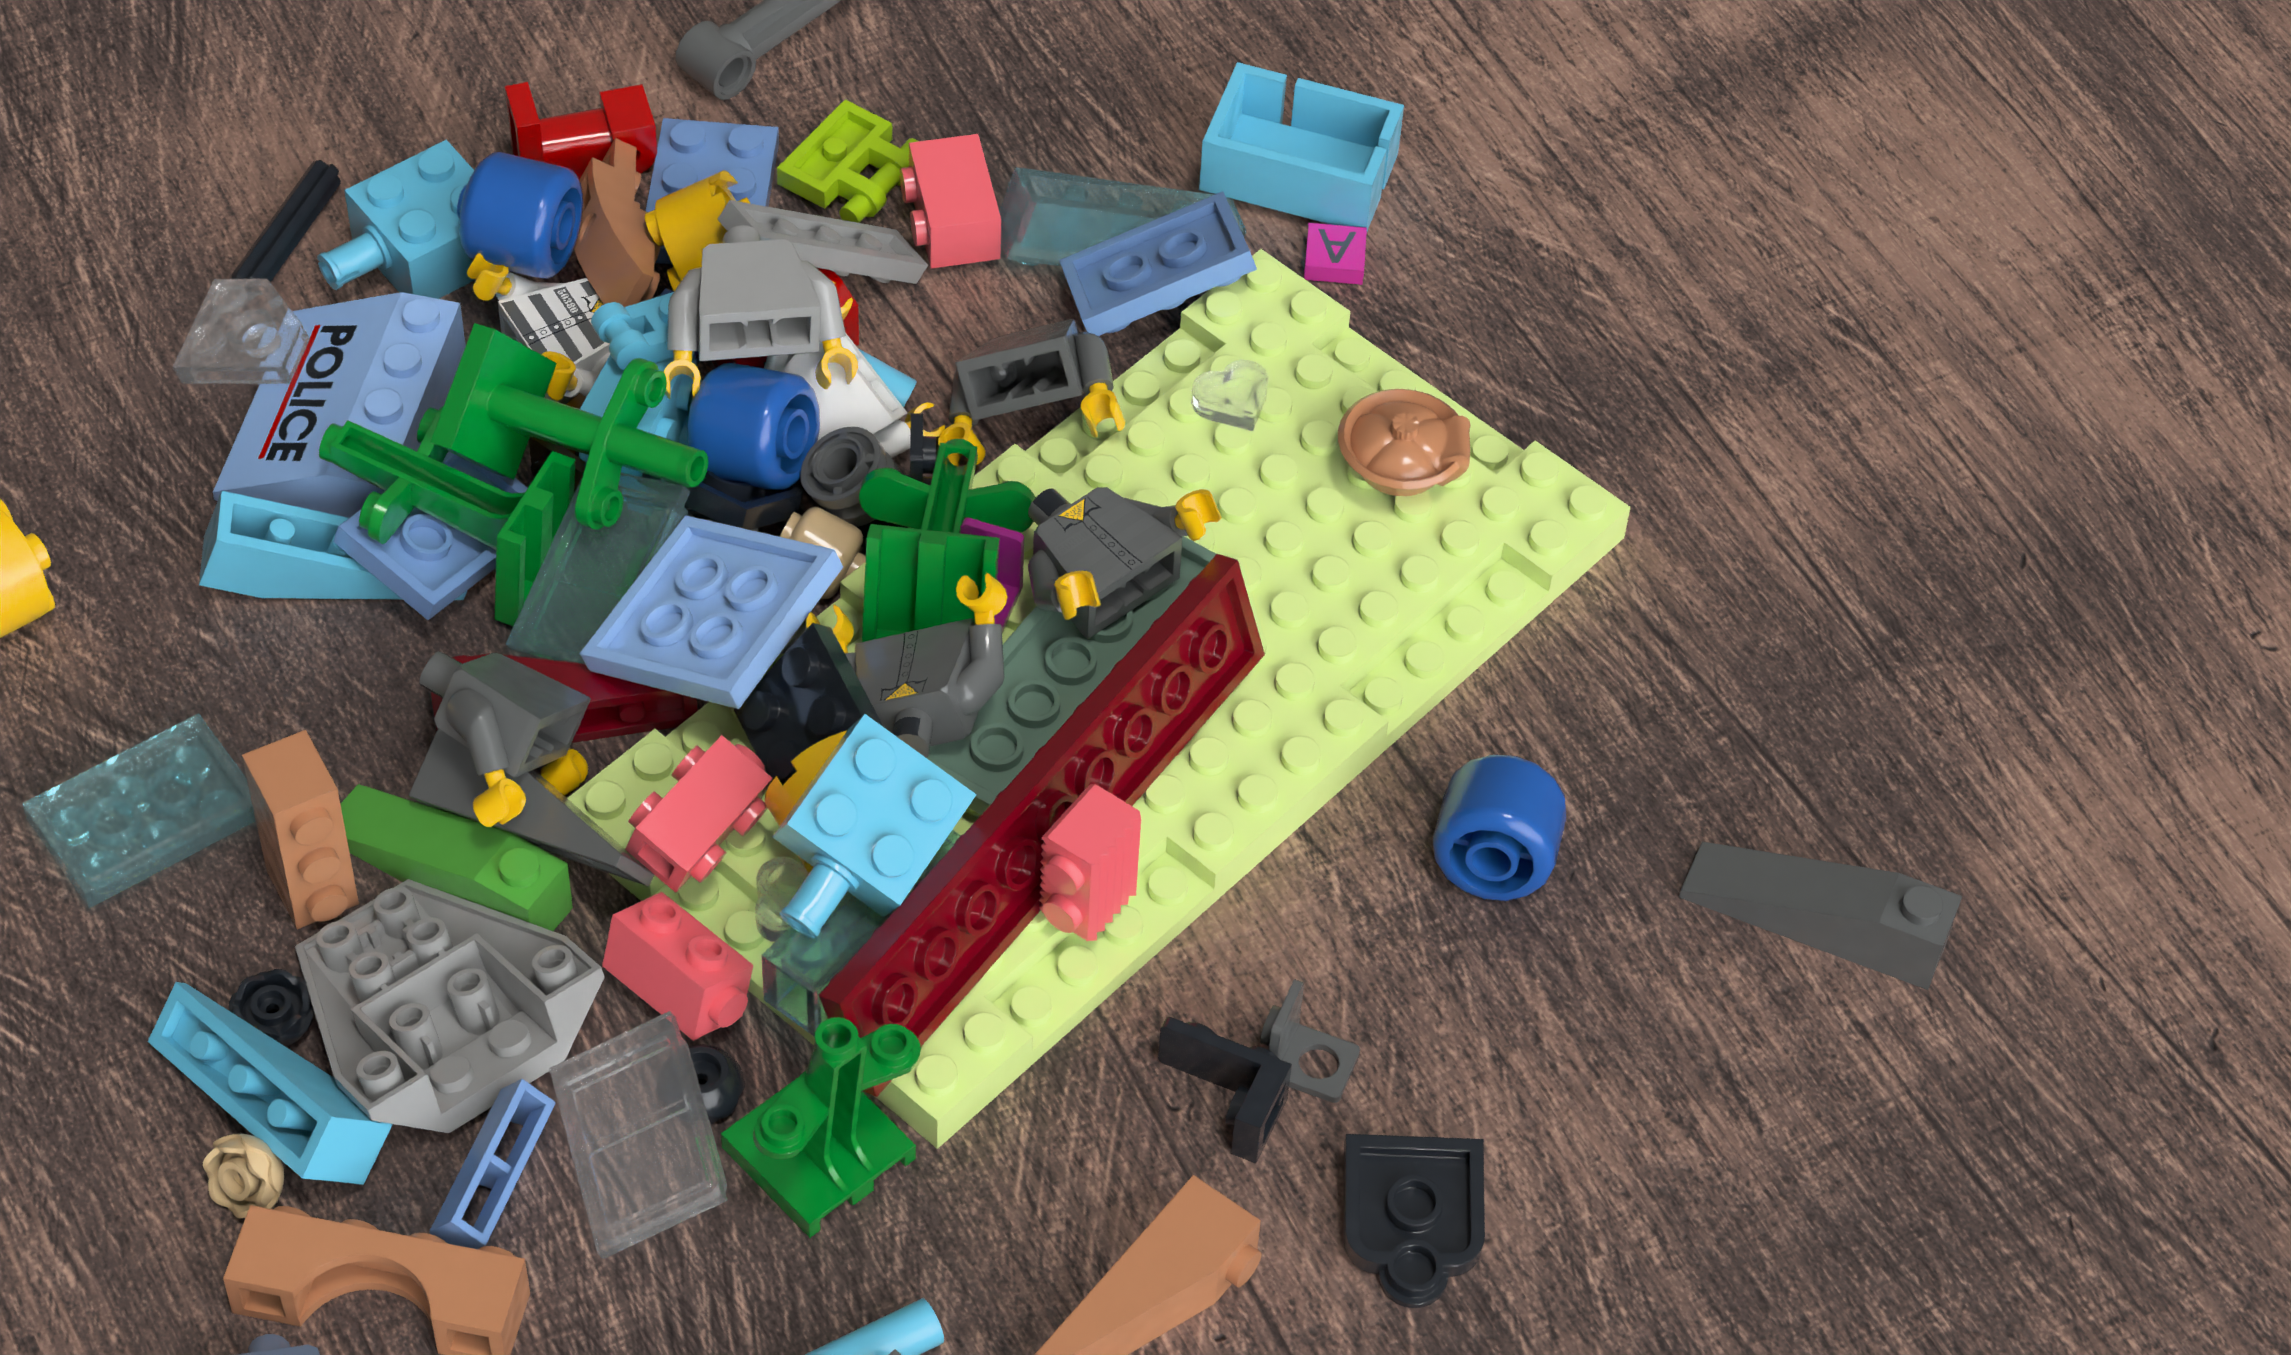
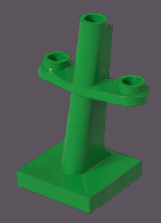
[430,323,708,530]
[319,406,576,628]
[859,439,1036,642]
[721,1017,921,1238]

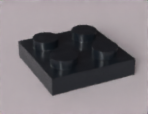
[734,623,883,785]

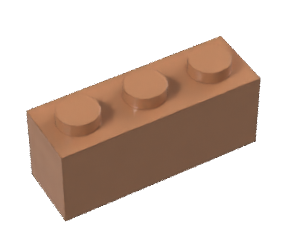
[242,730,359,930]

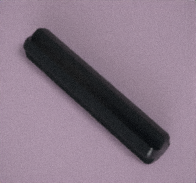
[232,160,341,298]

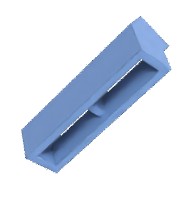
[429,1079,556,1249]

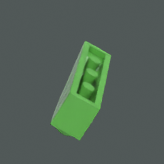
[341,784,573,931]

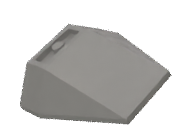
[295,879,604,1133]

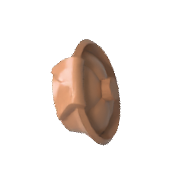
[1338,389,1471,496]

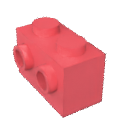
[900,134,1001,269]

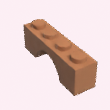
[223,1205,530,1355]

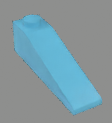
[199,491,467,600]
[148,982,393,1185]

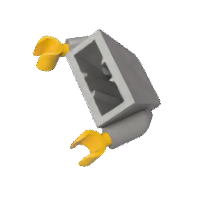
[664,225,858,399]

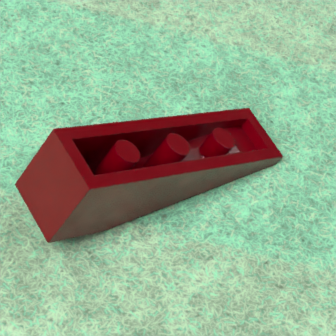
[426,653,697,743]

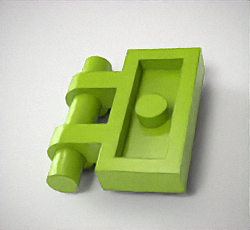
[777,99,918,223]

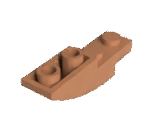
[574,138,661,307]

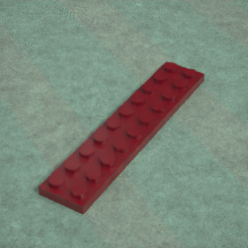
[819,554,1265,1097]

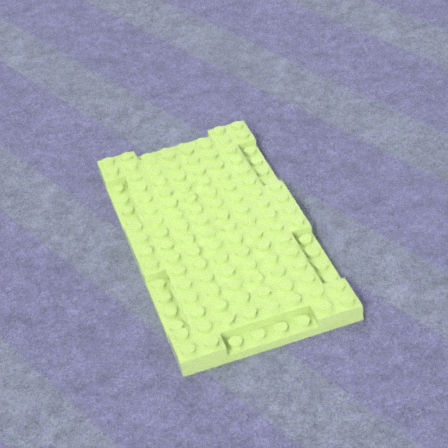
[567,249,1630,1149]

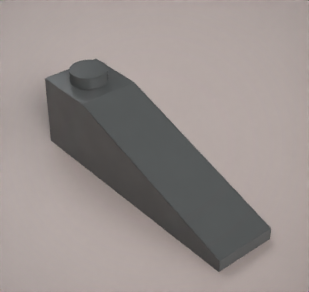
[408,728,654,887]
[1679,842,1962,990]

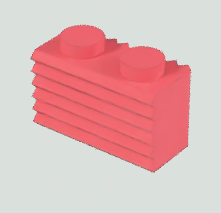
[1039,784,1141,941]

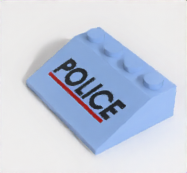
[213,292,466,518]

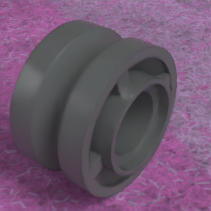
[801,427,900,527]

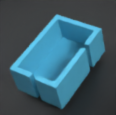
[1199,62,1404,231]

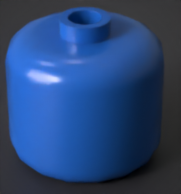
[457,152,583,279]
[687,363,820,490]
[1433,754,1566,901]

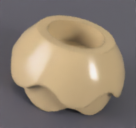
[203,1134,284,1218]

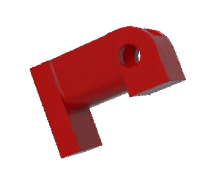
[505,82,657,180]

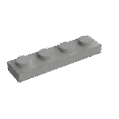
[717,200,928,284]

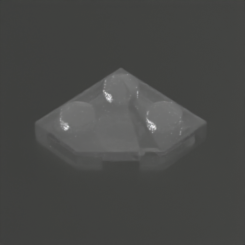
[173,279,310,384]

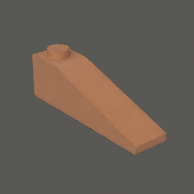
[1035,1175,1262,1355]

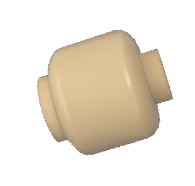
[780,507,866,599]

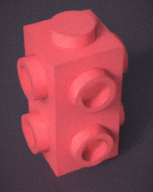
[625,735,773,893]
[602,892,754,1041]

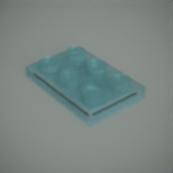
[22,713,256,909]

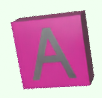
[1304,223,1367,285]

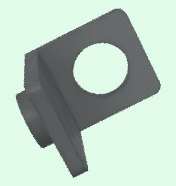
[1260,979,1360,1103]

